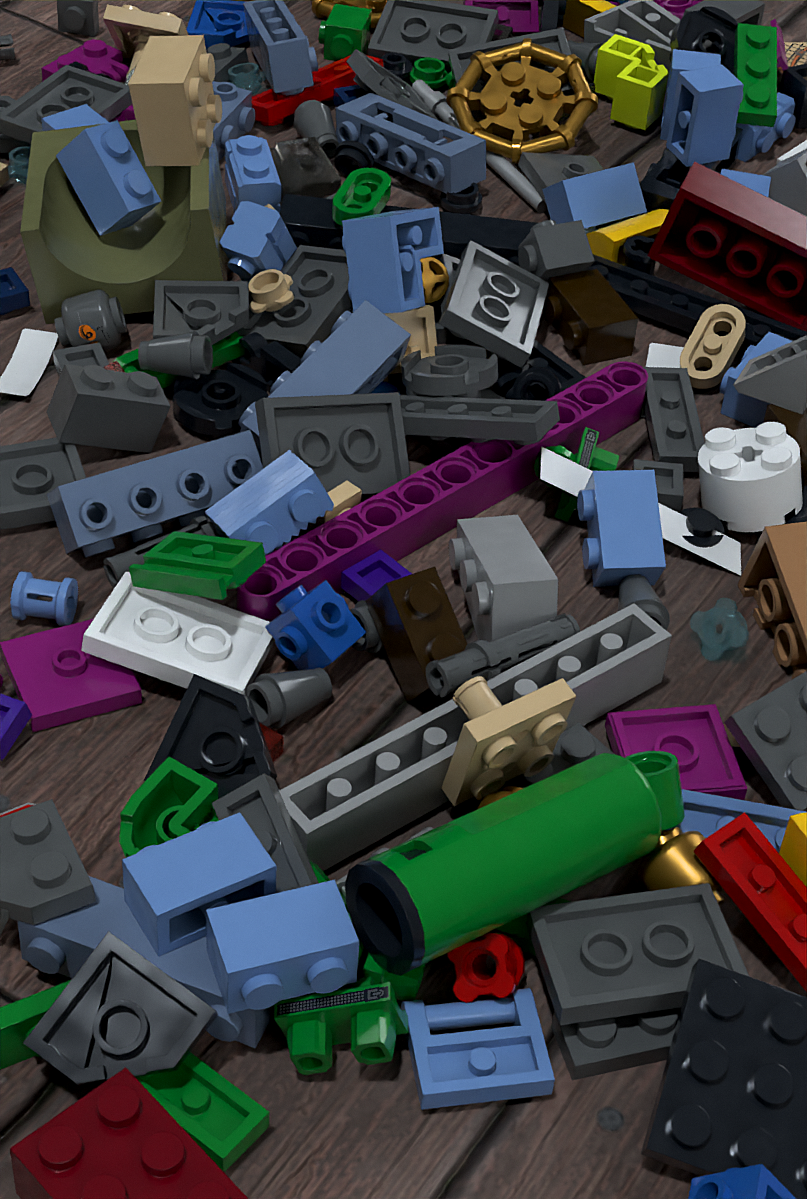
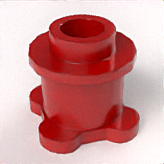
[447,932,525,1003]

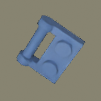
[401,988,555,1110]

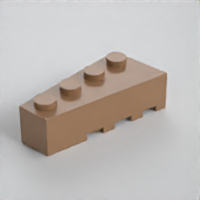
[737,522,807,679]

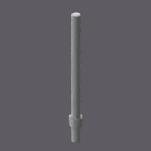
[412,80,548,213]

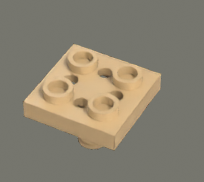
[103,4,188,81]
[442,676,576,806]

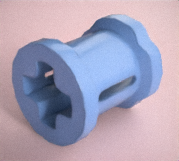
[10,571,78,626]

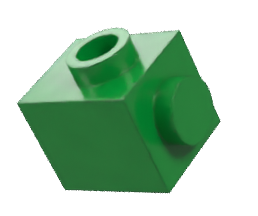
[318,4,372,61]

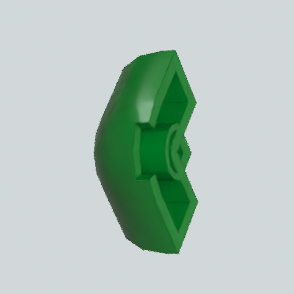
[119,757,219,858]

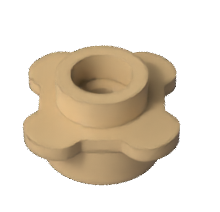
[248,269,294,313]

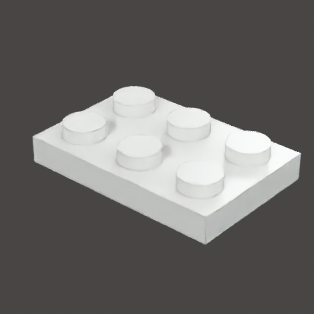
[81,571,275,695]

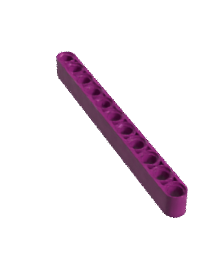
[236,361,648,622]

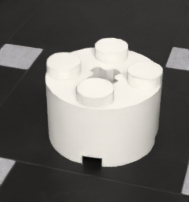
[698,422,803,532]

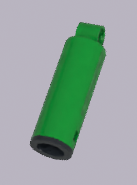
[345,751,685,976]

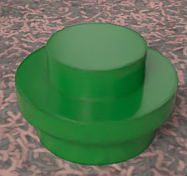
[409,57,448,91]

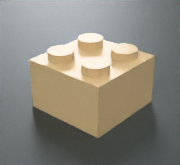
[128,35,222,166]

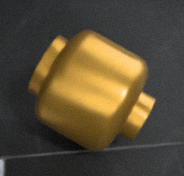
[638,827,725,907]

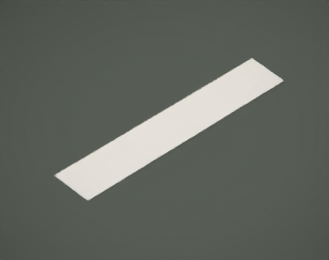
[540,447,741,576]

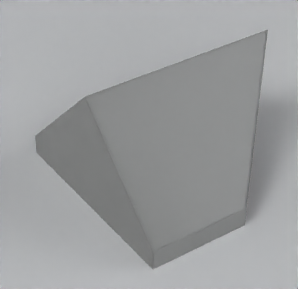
[733,335,807,415]

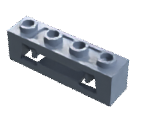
[336,93,486,194]

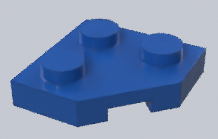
[186,0,249,51]

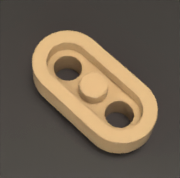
[680,304,746,389]

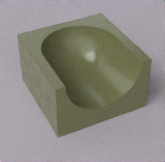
[20,120,227,324]

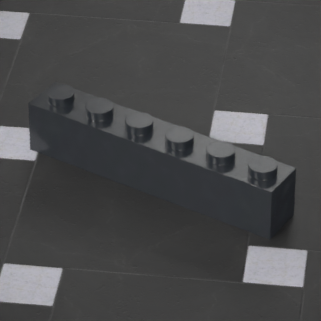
[279,194,538,267]

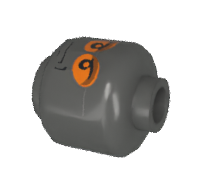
[54,289,127,351]

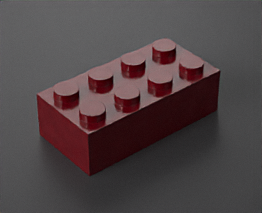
[647,161,807,331]
[10,1067,248,1199]

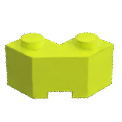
[592,34,669,130]

